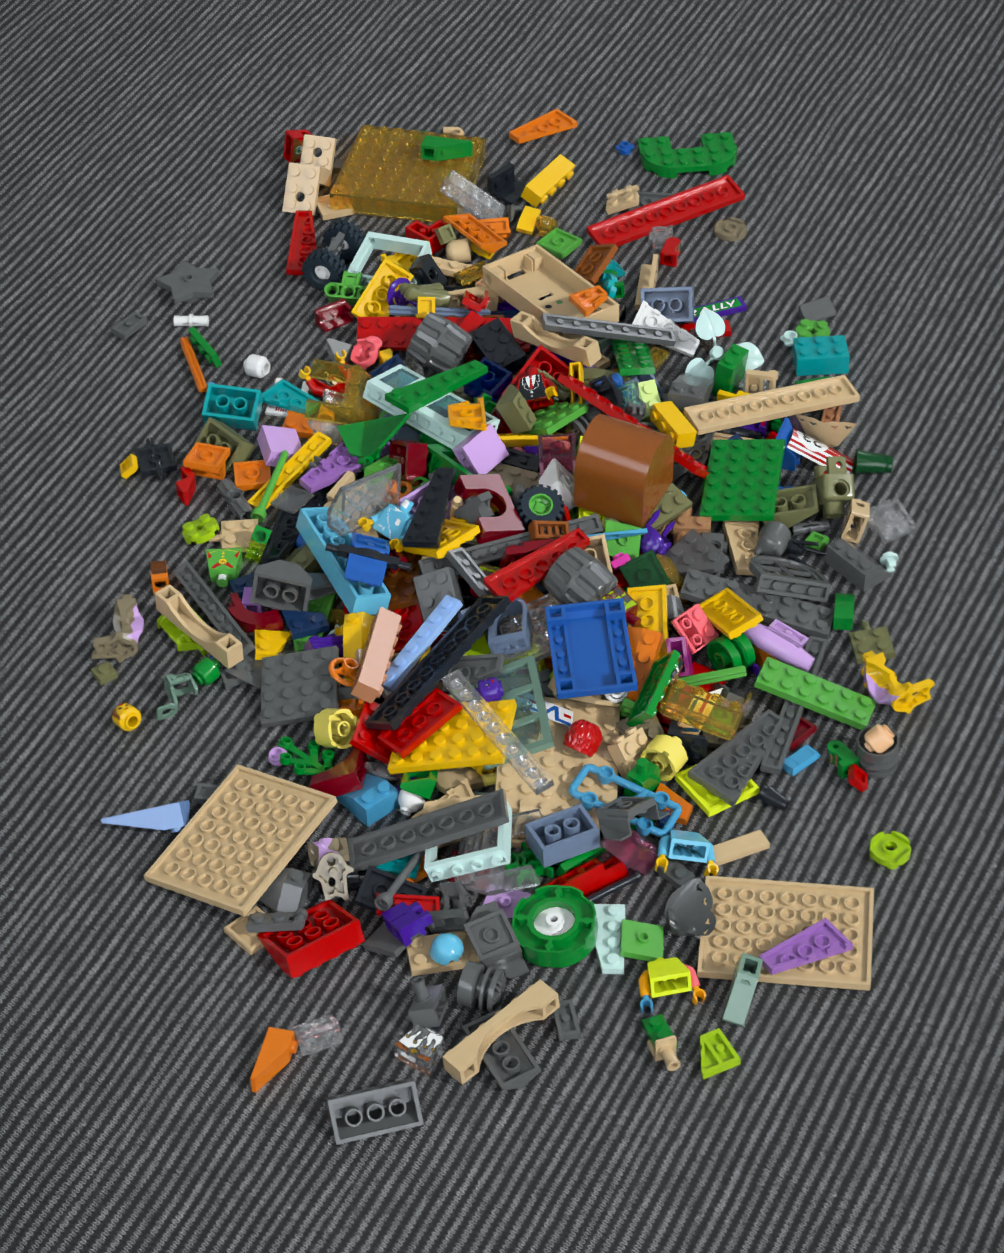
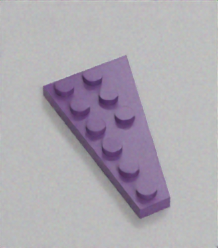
[300,441,390,493]

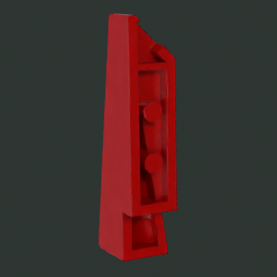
[541,855,629,897]

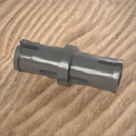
[791,519,830,536]

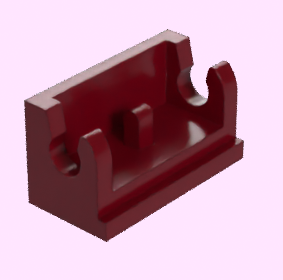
[315,298,354,333]

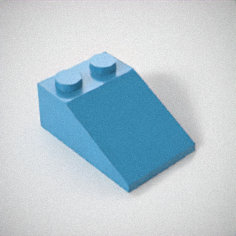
[336,773,399,827]

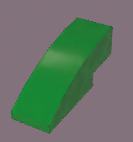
[833,593,855,630]

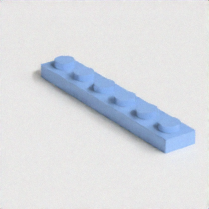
[381,595,463,692]

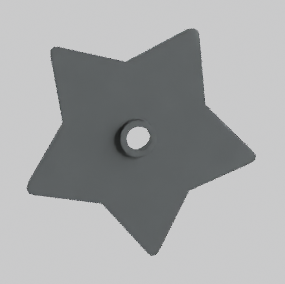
[156,261,219,304]

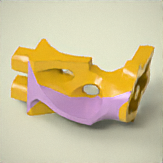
[861,651,935,714]

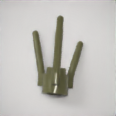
[535,367,570,402]

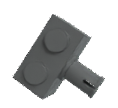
[408,976,449,1030]

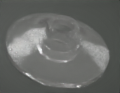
[364,762,403,781]

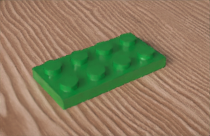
[626,649,680,727]

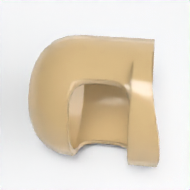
[446,237,471,263]

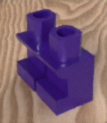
[381,901,433,947]

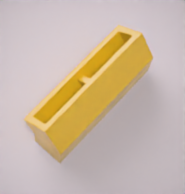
[569,362,585,404]

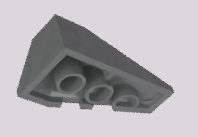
[257,868,313,913]

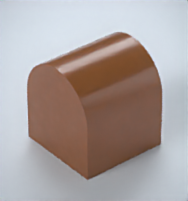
[574,414,674,528]

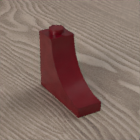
[308,747,369,797]

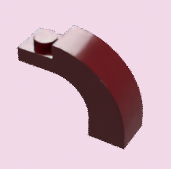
[228,592,284,633]

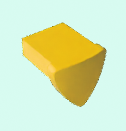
[416,297,435,319]

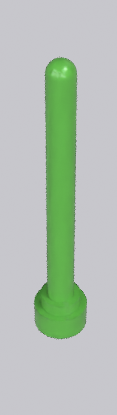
[250,450,289,523]

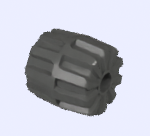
[407,312,472,373]
[544,546,618,605]

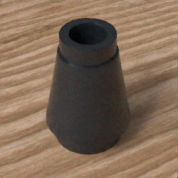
[758,785,790,811]

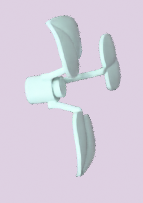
[685,309,764,380]

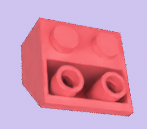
[671,603,719,654]

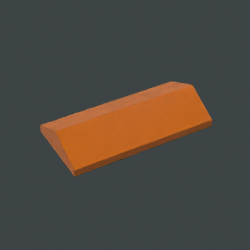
[443,213,507,254]

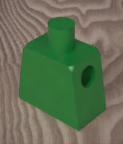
[623,758,661,797]

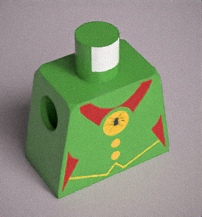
[206,548,243,587]

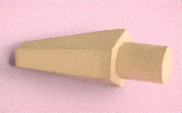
[449,496,463,518]

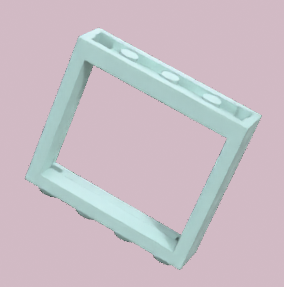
[347,231,432,286]
[424,799,512,882]

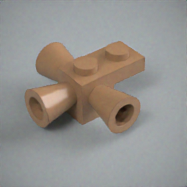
[656,507,711,547]

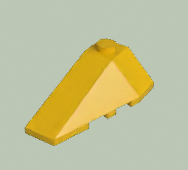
[343,611,375,681]

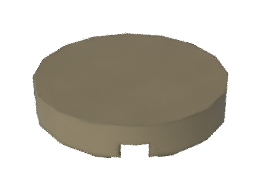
[714,217,747,242]

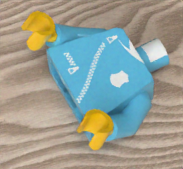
[358,498,414,552]
[654,830,719,877]

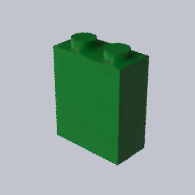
[712,343,749,396]

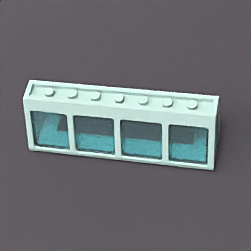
[362,364,500,449]

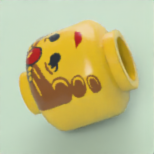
[112,703,141,731]

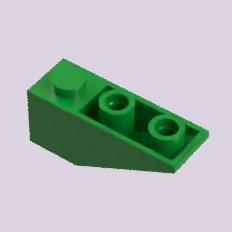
[421,135,473,161]

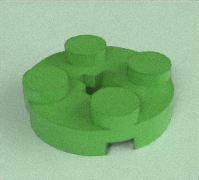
[796,319,830,338]

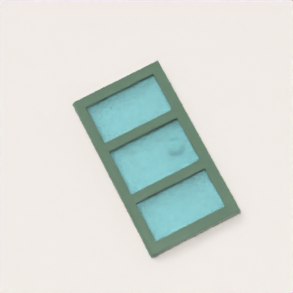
[469,655,555,770]

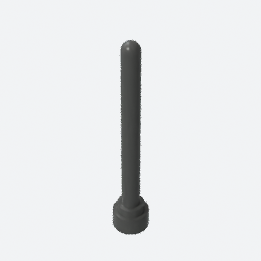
[374,850,425,912]

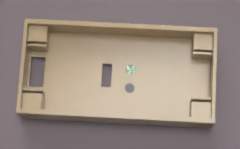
[482,244,619,339]

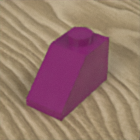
[666,636,693,678]

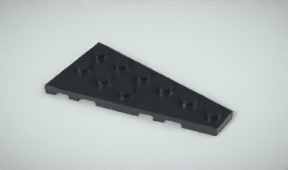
[261,483,336,564]

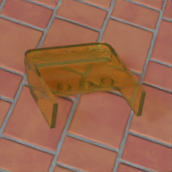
[304,359,378,425]
[658,666,753,740]

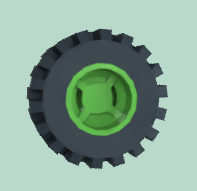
[516,484,564,532]

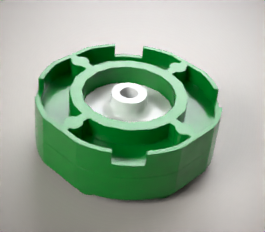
[512,885,598,968]

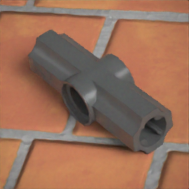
[217,478,253,520]

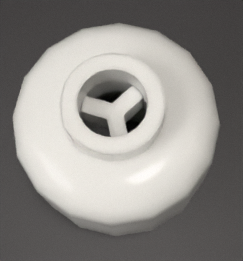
[243,354,270,378]

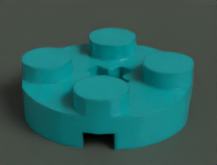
[597,273,618,299]

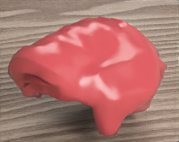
[350,336,382,370]

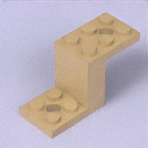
[282,134,337,216]

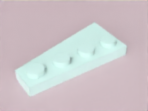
[594,904,625,974]

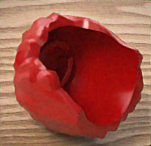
[563,719,603,758]

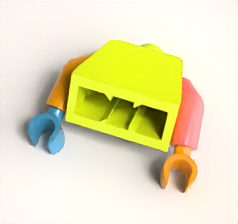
[639,957,706,1014]

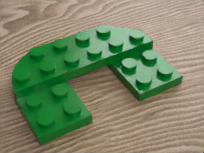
[637,132,737,178]

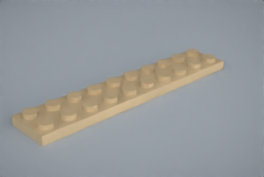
[683,375,860,435]

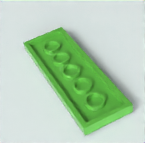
[754,656,877,730]

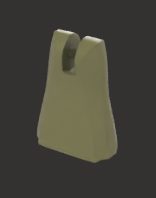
[399,283,450,308]

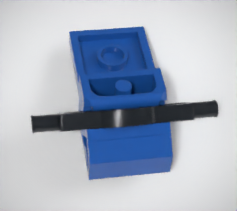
[325,532,411,587]

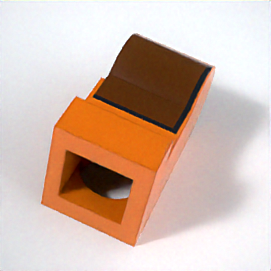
[150,560,169,594]

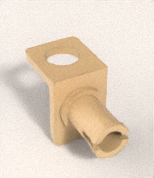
[647,1035,680,1071]

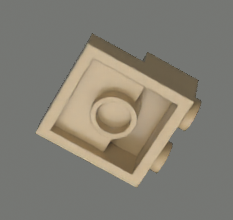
[607,726,650,779]

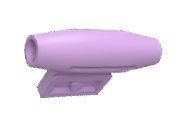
[743,619,815,672]

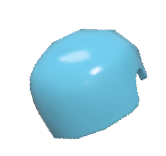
[430,933,464,966]

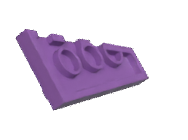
[758,918,853,975]

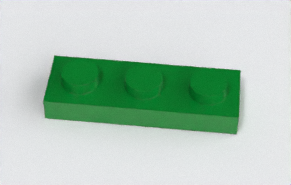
[188,326,222,368]

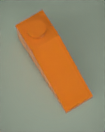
[250,1027,298,1093]

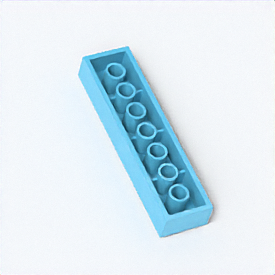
[296,506,391,615]

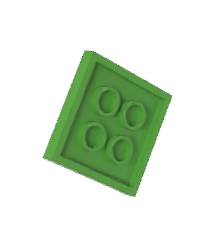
[521,401,589,436]

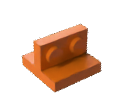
[183,442,231,480]

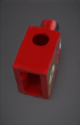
[283,130,312,163]

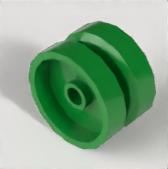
[707,633,756,671]

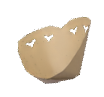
[795,414,856,447]

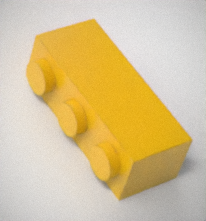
[650,401,697,448]

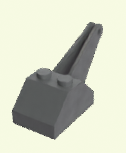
[250,560,336,612]

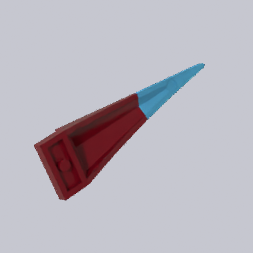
[500,528,648,568]

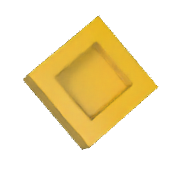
[120,454,138,479]

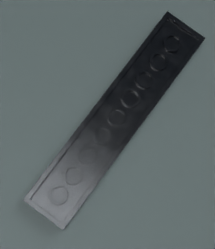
[364,595,511,731]

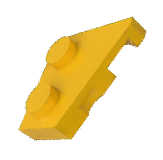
[254,630,291,660]

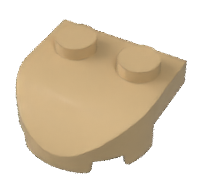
[435,767,484,794]

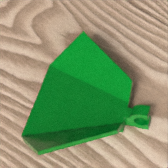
[337,413,411,471]

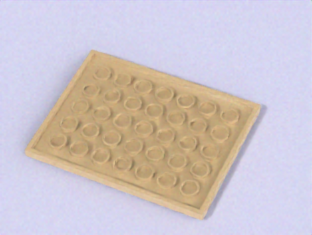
[495,691,620,830]
[144,764,337,917]
[697,876,874,991]

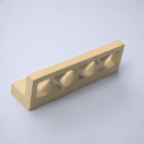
[635,254,659,310]

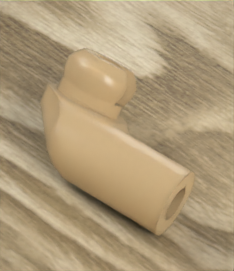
[443,127,464,139]

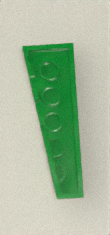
[385,360,488,414]

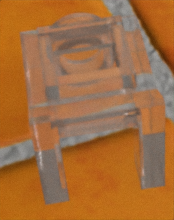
[649,225,673,248]

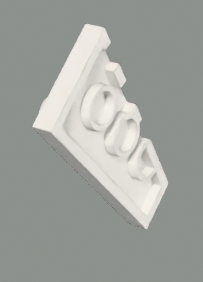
[632,300,700,358]

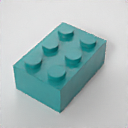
[792,335,850,376]
[202,383,263,431]

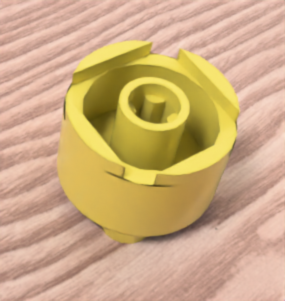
[314,708,358,749]
[640,734,688,781]

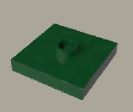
[619,549,671,588]

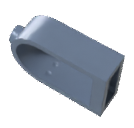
[488,598,532,655]

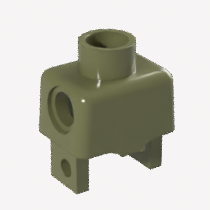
[809,456,855,519]

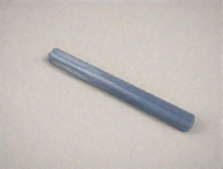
[388,305,491,317]

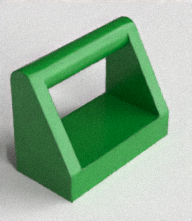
[400,770,439,800]

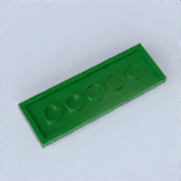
[611,339,655,376]

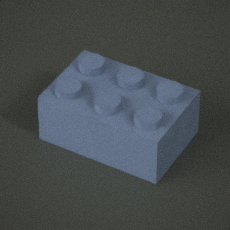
[641,287,694,324]
[525,804,600,868]

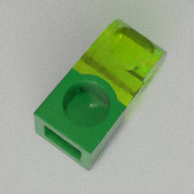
[244,525,272,563]

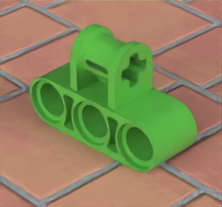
[324,270,367,305]

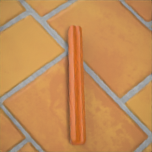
[180,336,207,393]

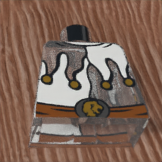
[394,1025,445,1076]

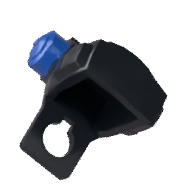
[586,373,626,416]

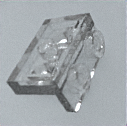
[291,1014,343,1056]

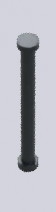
[586,870,642,903]

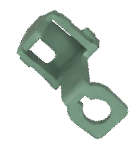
[156,673,198,721]

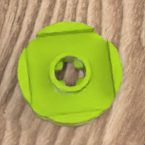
[182,514,219,544]
[869,831,911,870]

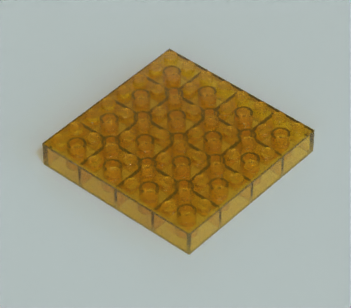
[330,125,486,223]

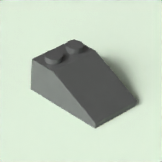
[668,375,714,412]

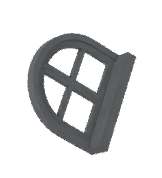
[748,555,832,602]

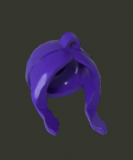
[639,510,675,559]

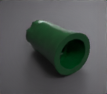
[854,449,893,474]

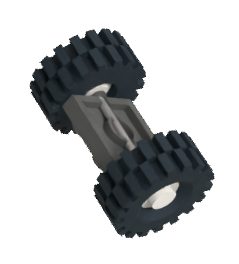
[302,219,366,291]

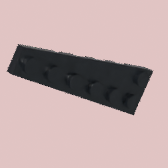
[402,467,456,548]

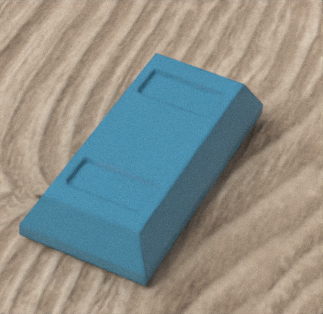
[782,744,821,777]

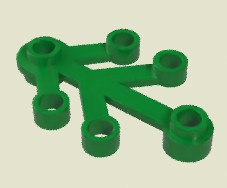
[277,737,334,775]

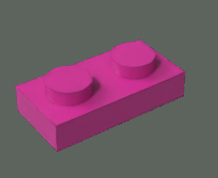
[611,552,631,571]

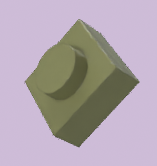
[434,223,457,245]
[91,661,118,685]

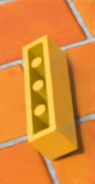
[521,154,576,208]

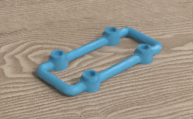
[568,764,682,837]

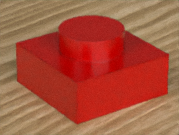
[848,764,868,792]

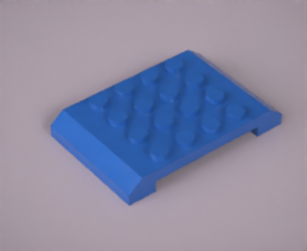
[545,598,638,699]

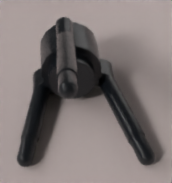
[786,539,826,570]

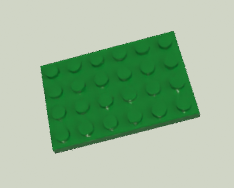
[699,439,786,521]

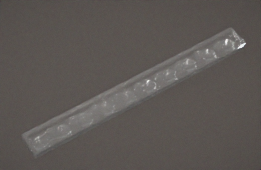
[441,669,554,795]

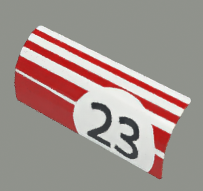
[787,428,854,474]

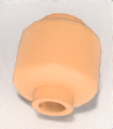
[864,724,895,754]

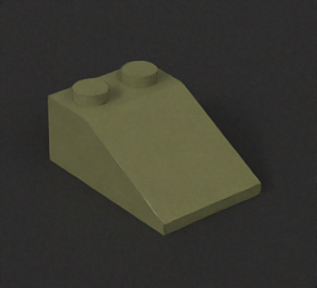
[763,484,818,528]

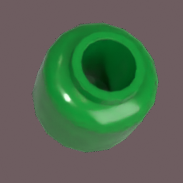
[191,657,221,686]

